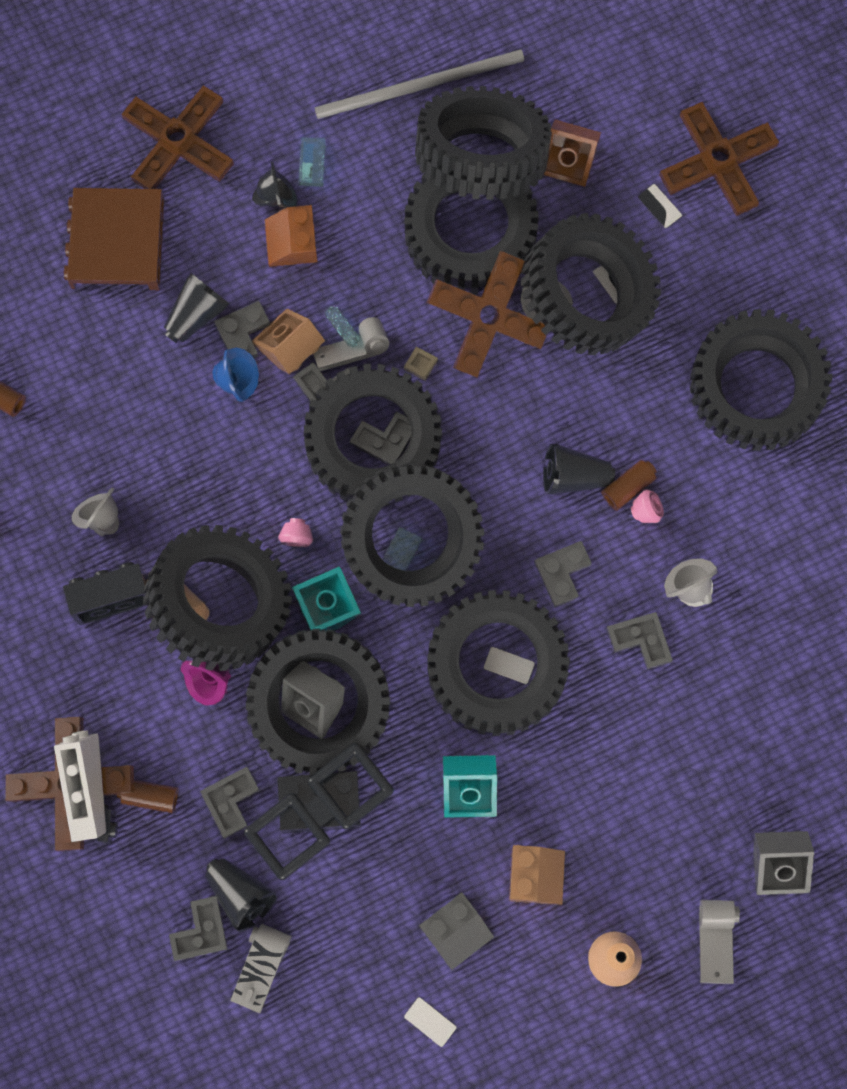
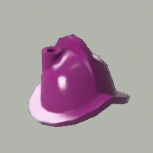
[181,661,231,705]

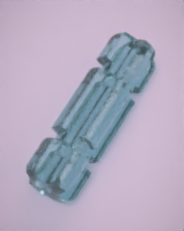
[325,306,360,347]

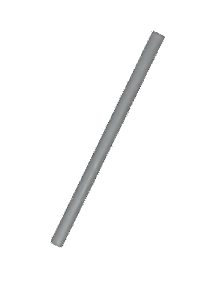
[314,49,524,119]

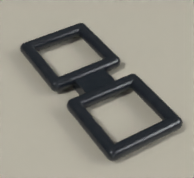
[244,743,394,880]

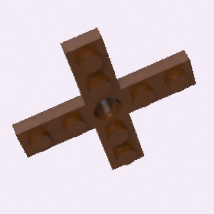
[121,85,234,189]
[659,102,779,216]
[426,251,547,378]
[5,716,134,851]

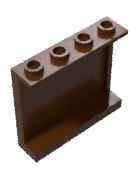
[64,188,165,290]

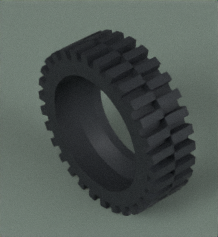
[415,86,552,200]
[404,172,539,295]
[521,213,661,355]
[690,309,832,451]
[304,364,442,506]
[340,463,484,607]
[143,525,292,671]
[427,590,570,736]
[246,629,390,775]

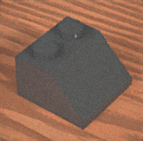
[281,661,345,739]
[753,831,814,895]
[419,892,494,970]

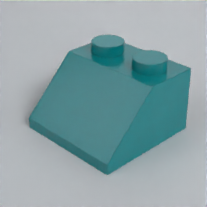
[292,567,361,631]
[443,755,497,818]

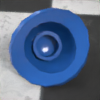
[212,347,259,402]

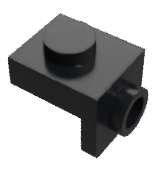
[97,804,118,844]

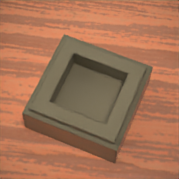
[404,347,438,381]

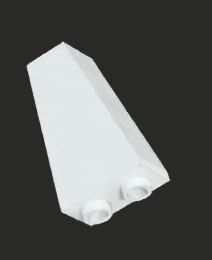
[54,731,106,842]

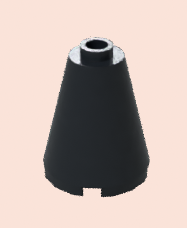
[164,273,229,343]
[543,444,615,495]
[205,858,277,932]

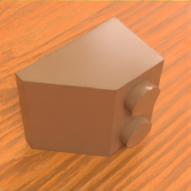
[252,309,325,374]
[509,845,565,905]

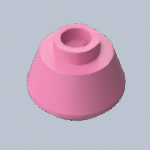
[631,490,664,523]
[278,518,313,547]

